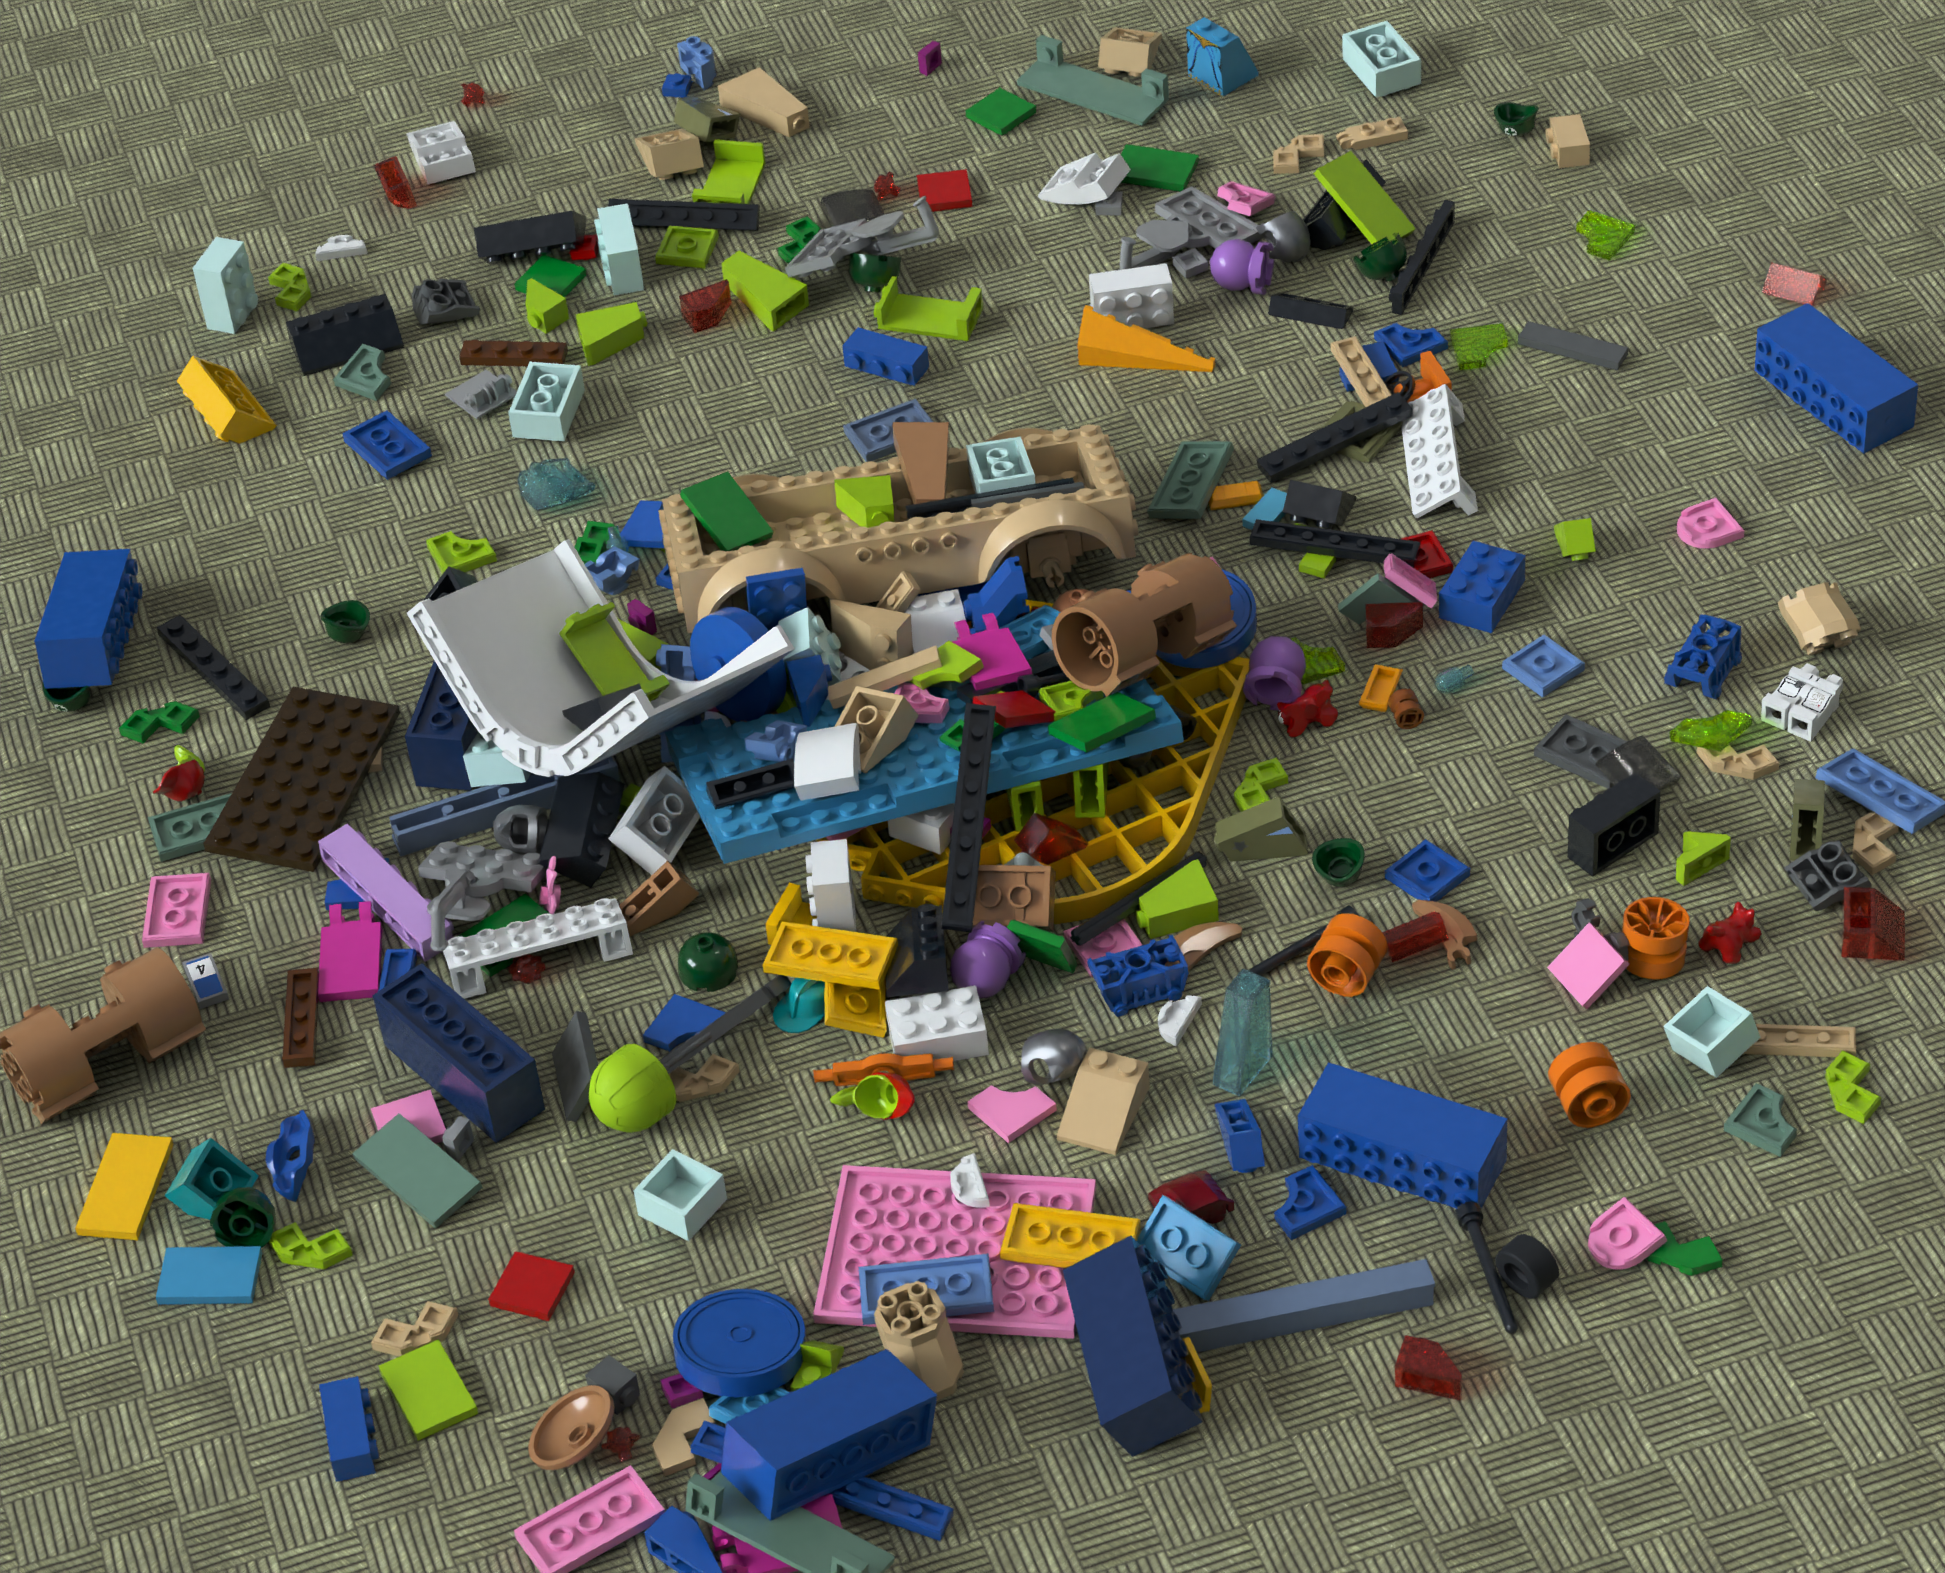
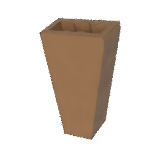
[893,422,950,504]

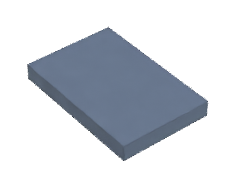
[843,399,933,462]

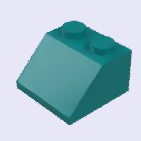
[165,1138,259,1220]

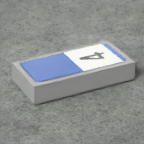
[182,953,229,1009]

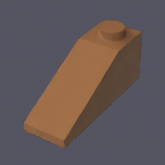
[619,861,700,937]

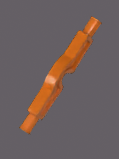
[813,1053,954,1086]

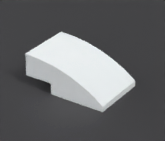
[407,121,476,184]
[1038,152,1131,204]
[794,723,861,801]

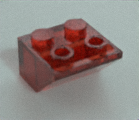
[1841,887,1905,961]

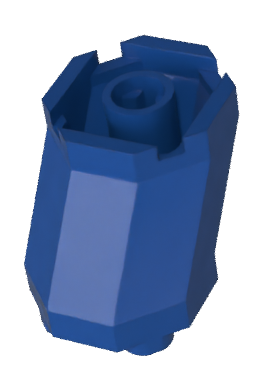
[963,556,1030,634]

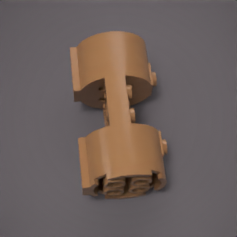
[1052,553,1237,697]
[0,947,206,1124]

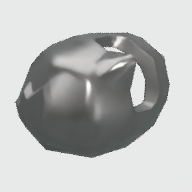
[1256,211,1311,263]
[493,805,549,854]
[1021,1028,1086,1085]

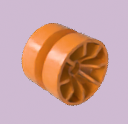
[1622,897,1690,979]
[1307,913,1388,997]
[1548,1042,1631,1128]

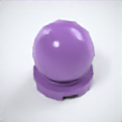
[1210,239,1274,295]
[1243,636,1306,710]
[950,921,1026,999]

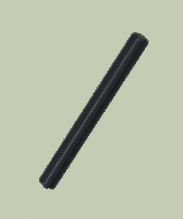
[1070,851,1207,946]

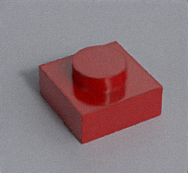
[569,234,599,261]

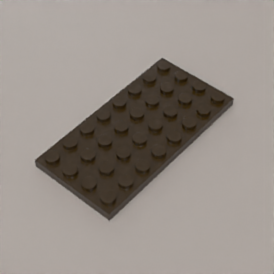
[203,687,400,872]

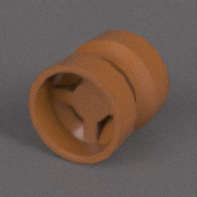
[1388,688,1424,729]

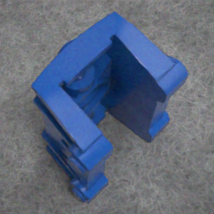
[1664,614,1742,700]
[1087,935,1189,1017]

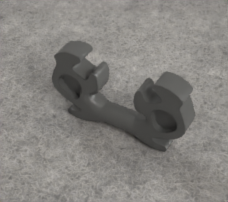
[1572,898,1630,961]

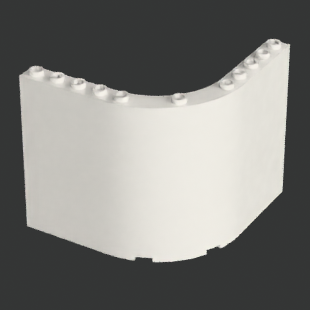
[407,539,795,777]

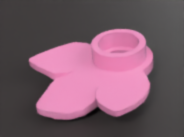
[539,856,561,914]

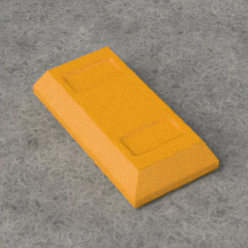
[1208,481,1263,510]
[1359,664,1403,712]

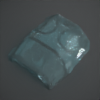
[517,458,595,510]

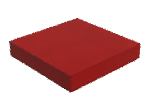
[916,169,972,212]
[1401,530,1453,579]
[973,690,1056,728]
[488,1251,575,1321]

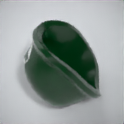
[1494,102,1539,136]
[320,600,370,644]
[42,683,91,712]
[1312,838,1365,887]

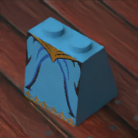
[1186,17,1258,97]

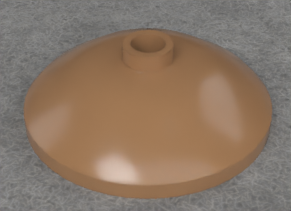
[528,1385,614,1470]

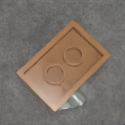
[972,852,1056,932]

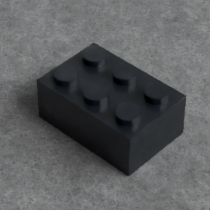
[1567,772,1661,877]

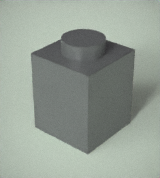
[585,1355,640,1415]

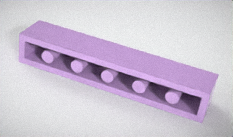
[318,824,454,962]

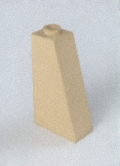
[718,67,810,137]

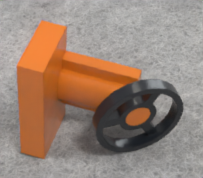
[1384,351,1452,403]

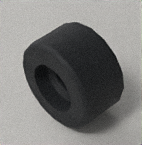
[1495,1234,1559,1299]

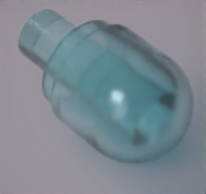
[606,526,630,554]
[1435,664,1474,694]

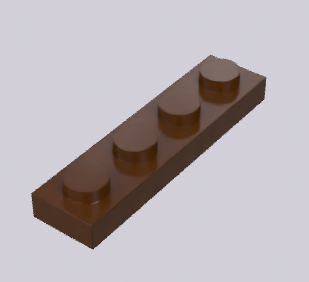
[459,340,568,367]
[282,968,319,1068]

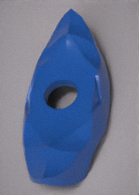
[266,1109,315,1202]

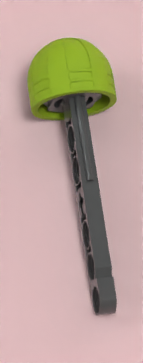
[589,975,791,1133]

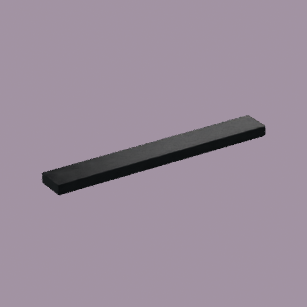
[941,703,996,933]

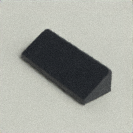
[1268,292,1353,329]
[706,759,795,810]

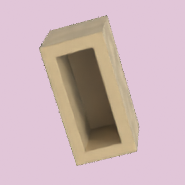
[1546,114,1590,168]

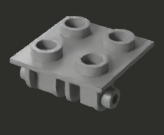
[445,369,517,419]

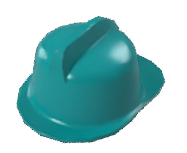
[773,977,825,1033]

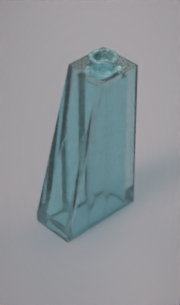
[1213,968,1273,1097]

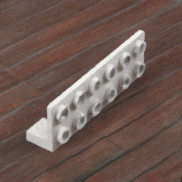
[1401,384,1478,518]
[443,898,633,999]

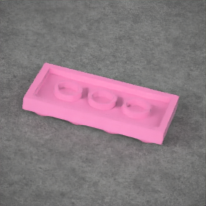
[514,1465,665,1573]

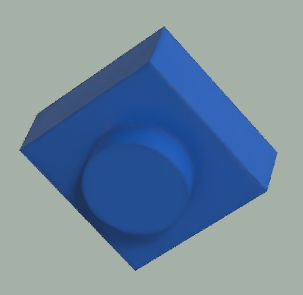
[662,73,692,98]

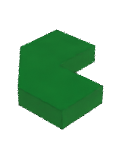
[778,216,821,264]
[119,701,200,744]
[1647,1221,1723,1276]

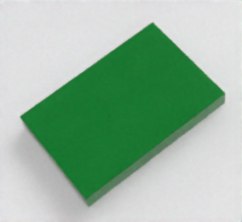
[1121,144,1199,192]
[680,471,774,552]
[1048,692,1156,753]
[457,893,548,977]

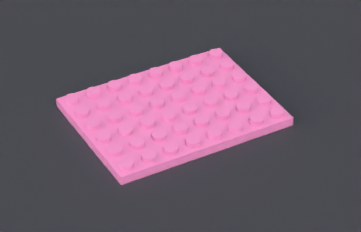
[813,1165,1096,1339]

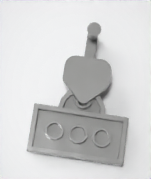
[1119,186,1263,270]
[785,196,939,278]
[419,841,548,951]

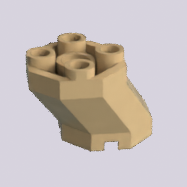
[1778,582,1861,655]
[874,1281,964,1401]

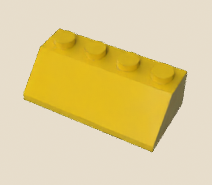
[177,356,277,444]

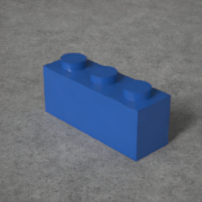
[842,327,929,386]
[319,1376,380,1482]

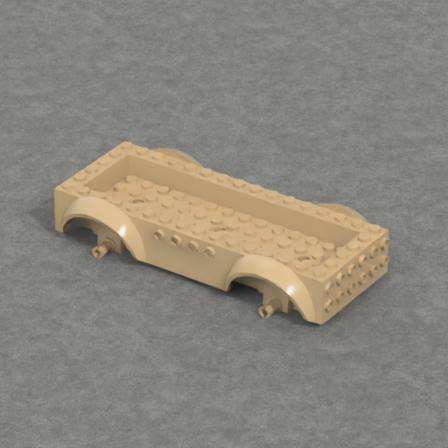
[658,424,1138,634]

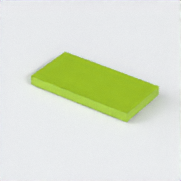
[1314,151,1416,244]

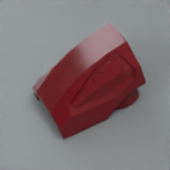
[1148,1170,1235,1224]

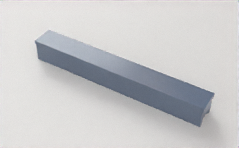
[389,756,621,857]
[1173,1259,1435,1352]

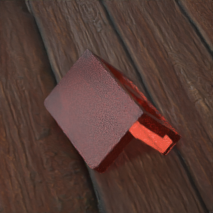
[1762,262,1827,306]
[1382,911,1449,963]

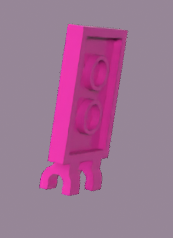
[952,612,1032,691]
[318,901,383,1002]
[712,1494,843,1573]

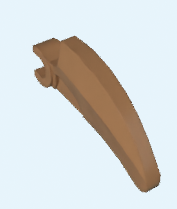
[1412,900,1477,969]
[1165,922,1242,971]

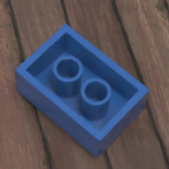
[1439,541,1526,633]

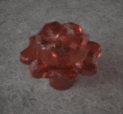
[460,82,485,108]
[873,172,901,200]
[508,954,546,984]
[601,1427,640,1462]

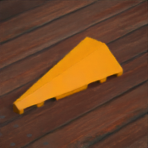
[1077,305,1215,372]

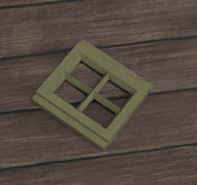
[1321,400,1403,463]

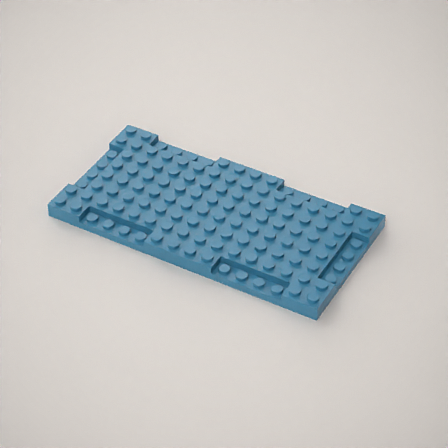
[665,649,1184,864]

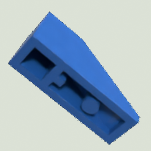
[786,655,832,727]
[1215,1099,1265,1173]
[644,1505,722,1573]

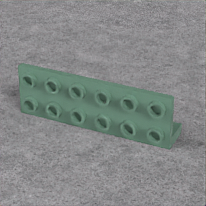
[1017,35,1169,126]
[685,1471,895,1573]

